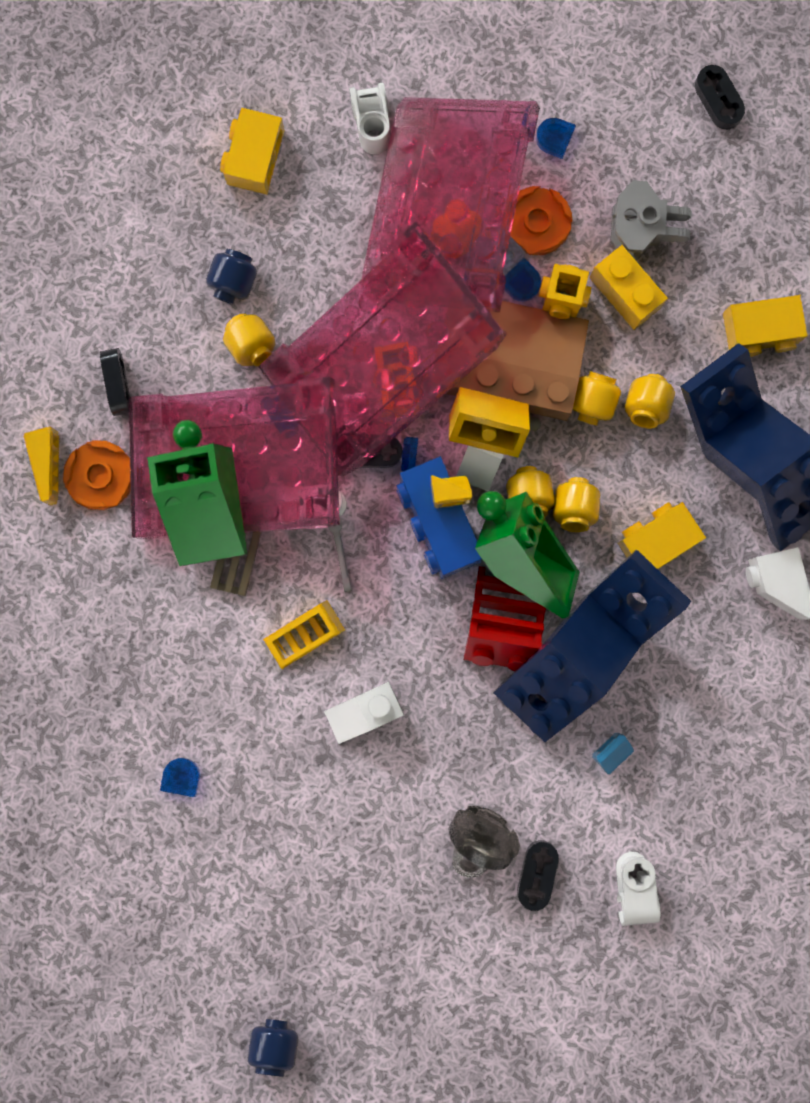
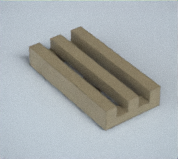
[210,523,263,596]

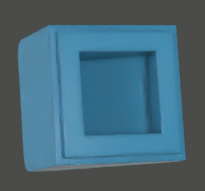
[592,733,634,775]

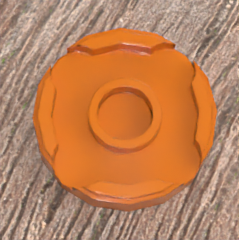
[503,186,572,255]
[63,440,135,510]

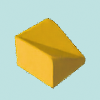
[430,475,473,508]

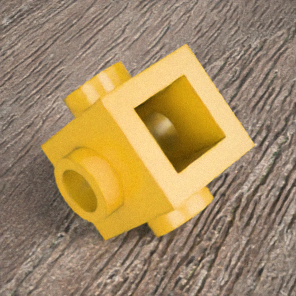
[538,263,592,319]

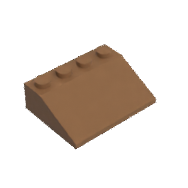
[430,290,589,421]

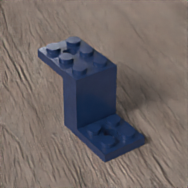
[680,343,810,551]
[493,550,692,742]

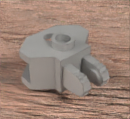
[610,180,692,261]

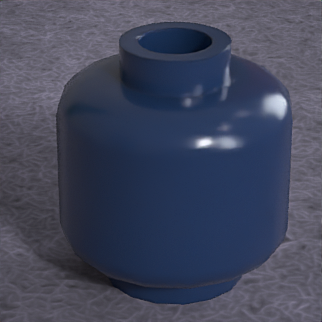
[206,248,257,304]
[247,1019,298,1077]

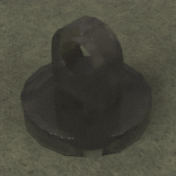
[448,806,520,878]

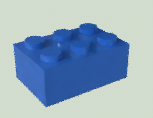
[396,456,483,580]

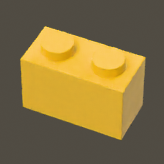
[220,107,285,195]
[589,245,668,330]
[723,295,808,357]
[449,387,530,458]
[617,502,706,569]

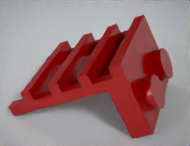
[463,566,546,672]

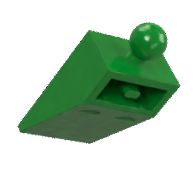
[147,420,248,566]
[475,491,580,619]

